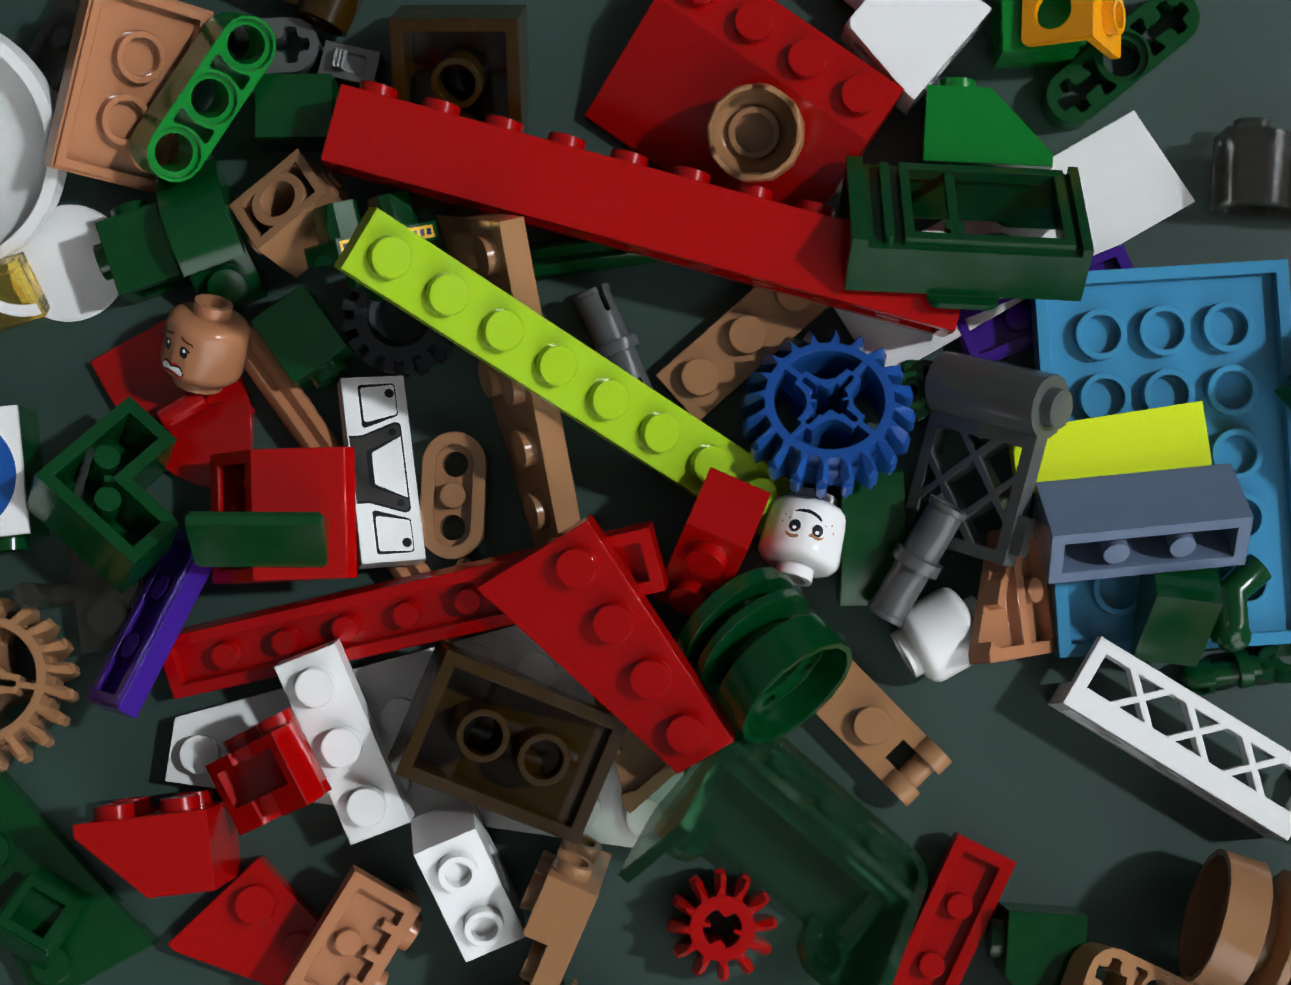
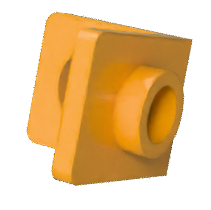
[1021,0,1126,60]

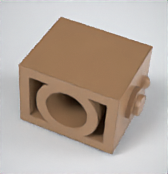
[229,148,361,278]

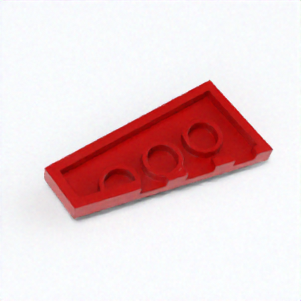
[477,514,736,774]

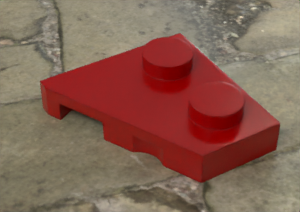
[168,855,320,985]

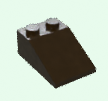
[389,5,529,209]
[387,640,627,844]

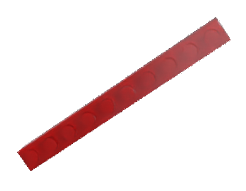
[320,80,961,337]

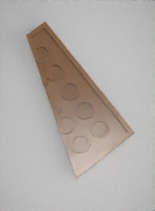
[437,210,580,547]

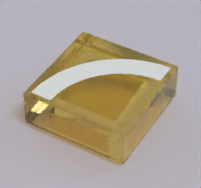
[0,252,50,330]

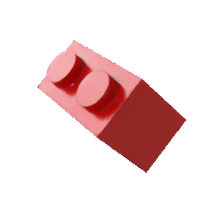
[654,467,771,616]

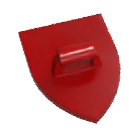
[90,318,254,489]

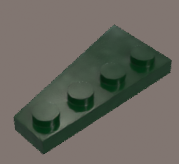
[0,771,160,985]

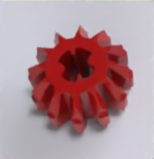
[666,867,777,981]

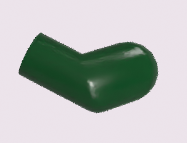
[1209,554,1272,653]

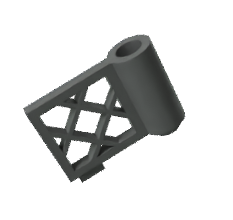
[905,351,1073,567]

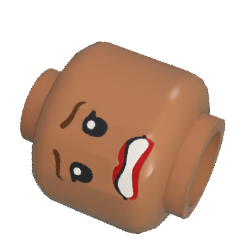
[160,294,251,395]

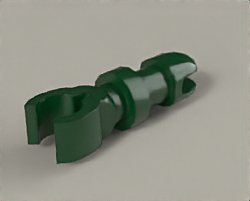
[1178,644,1291,696]

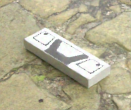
[337,375,426,569]

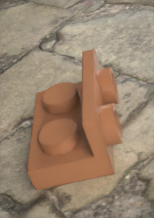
[284,864,423,985]

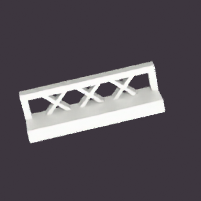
[1048,636,1291,841]

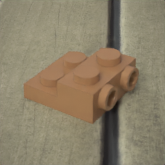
[519,833,612,985]

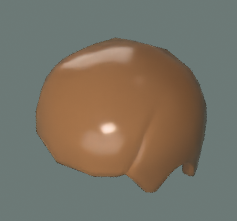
[706,83,805,183]

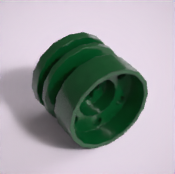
[677,567,853,744]

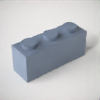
[1032,463,1254,584]

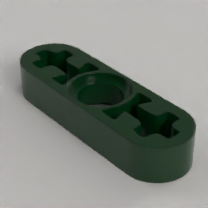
[1041,0,1200,131]

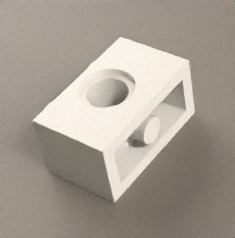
[411,799,526,962]

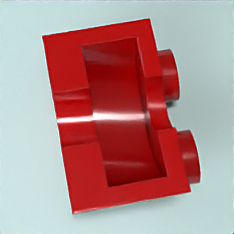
[205,707,332,836]

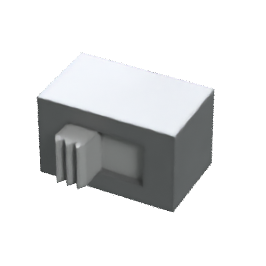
[318,40,385,88]

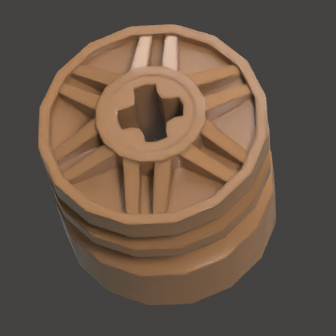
[1178,849,1291,985]

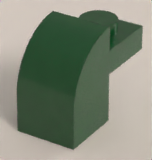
[155,157,268,309]

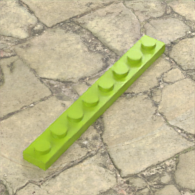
[333,207,790,536]

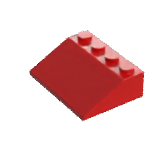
[584,0,904,207]

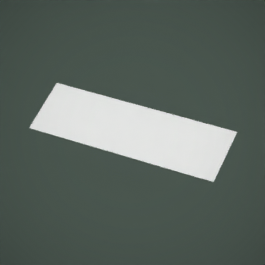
[834,110,1195,367]

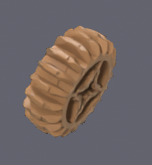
[0,598,81,772]

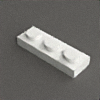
[274,638,415,845]

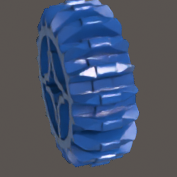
[740,329,916,500]

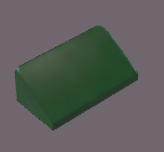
[185,511,329,567]

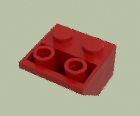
[210,447,358,584]
[73,788,242,898]

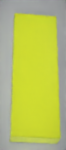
[1008,401,1212,493]

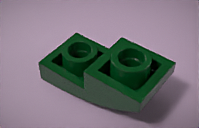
[836,468,906,606]

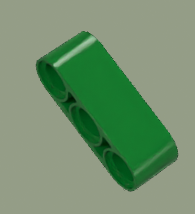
[130,12,276,182]

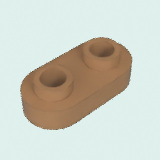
[420,431,488,560]

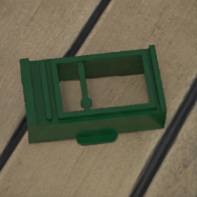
[838,156,1094,311]

